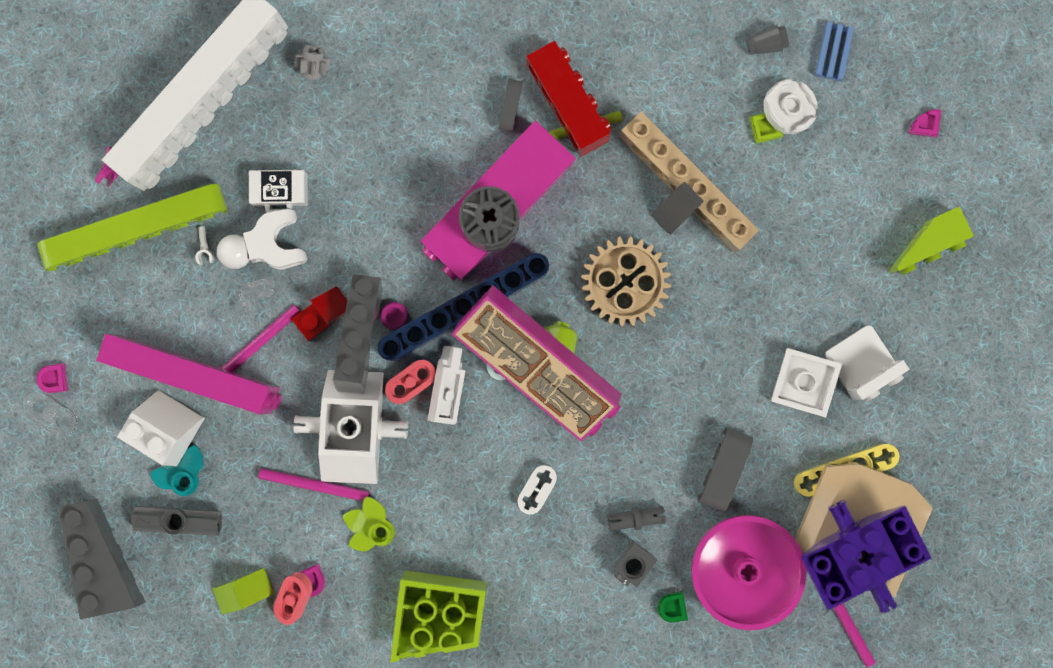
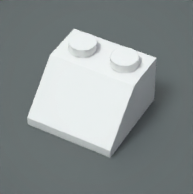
[117,390,205,466]

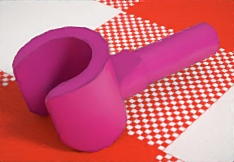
[95,147,117,187]

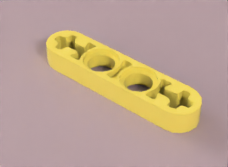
[794,444,899,497]

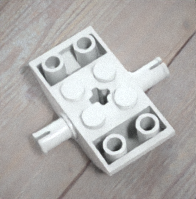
[293,370,408,484]

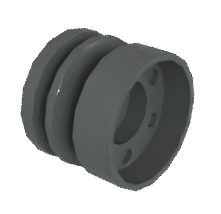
[459,186,519,252]

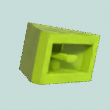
[212,568,275,615]

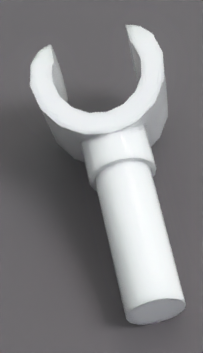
[195,226,215,265]

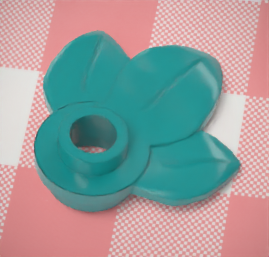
[150,445,204,496]

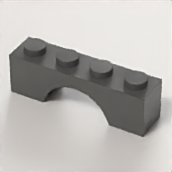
[333,274,383,394]

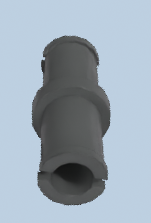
[607,506,666,532]

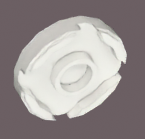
[764,79,818,134]

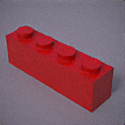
[526,40,612,158]

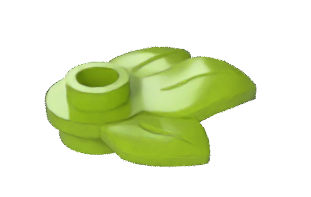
[343,497,395,551]

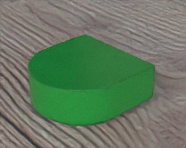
[657,591,688,623]

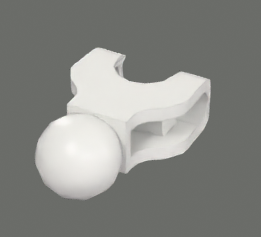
[216,209,308,270]

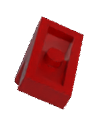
[291,286,348,342]

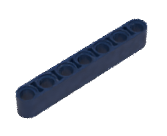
[377,253,549,361]

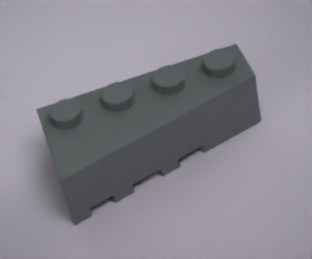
[58,499,146,620]

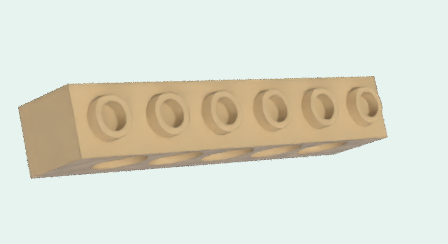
[619,111,759,253]

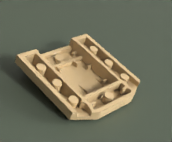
[795,462,933,597]

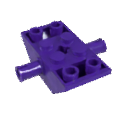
[800,500,932,613]

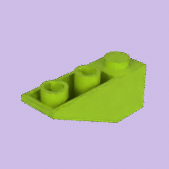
[889,206,974,275]

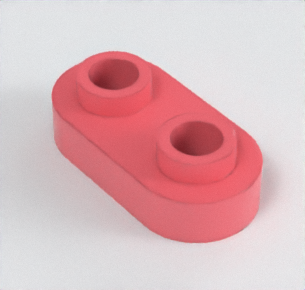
[385,360,436,404]
[273,572,312,625]

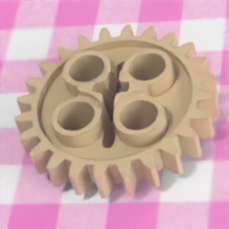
[581,237,671,327]

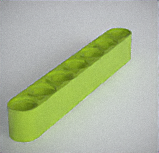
[37,184,228,271]

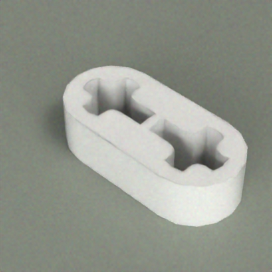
[518,465,557,515]

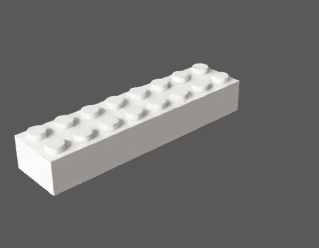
[102,0,288,191]

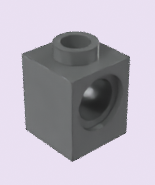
[613,540,658,587]

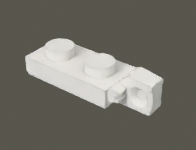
[427,346,465,425]

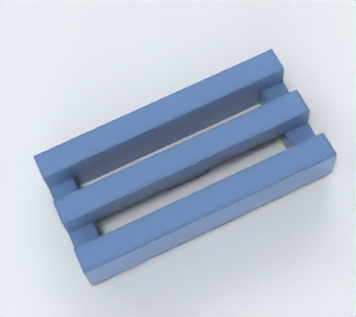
[814,21,854,82]

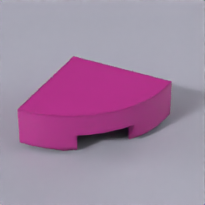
[909,109,941,138]

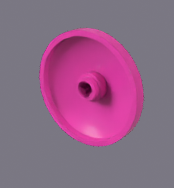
[691,515,806,630]

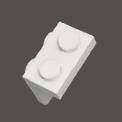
[825,326,910,402]

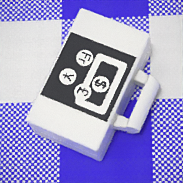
[249,169,308,213]

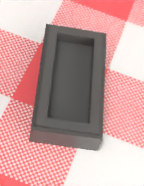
[651,181,704,235]

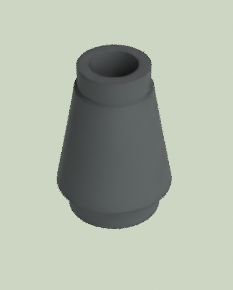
[747,25,789,55]

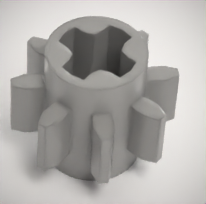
[294,45,330,80]

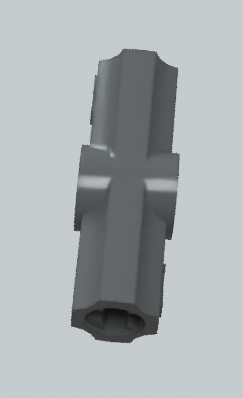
[131,506,222,536]

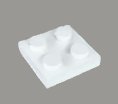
[771,348,842,417]

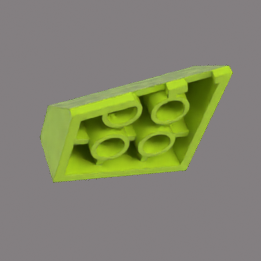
[390,570,488,663]

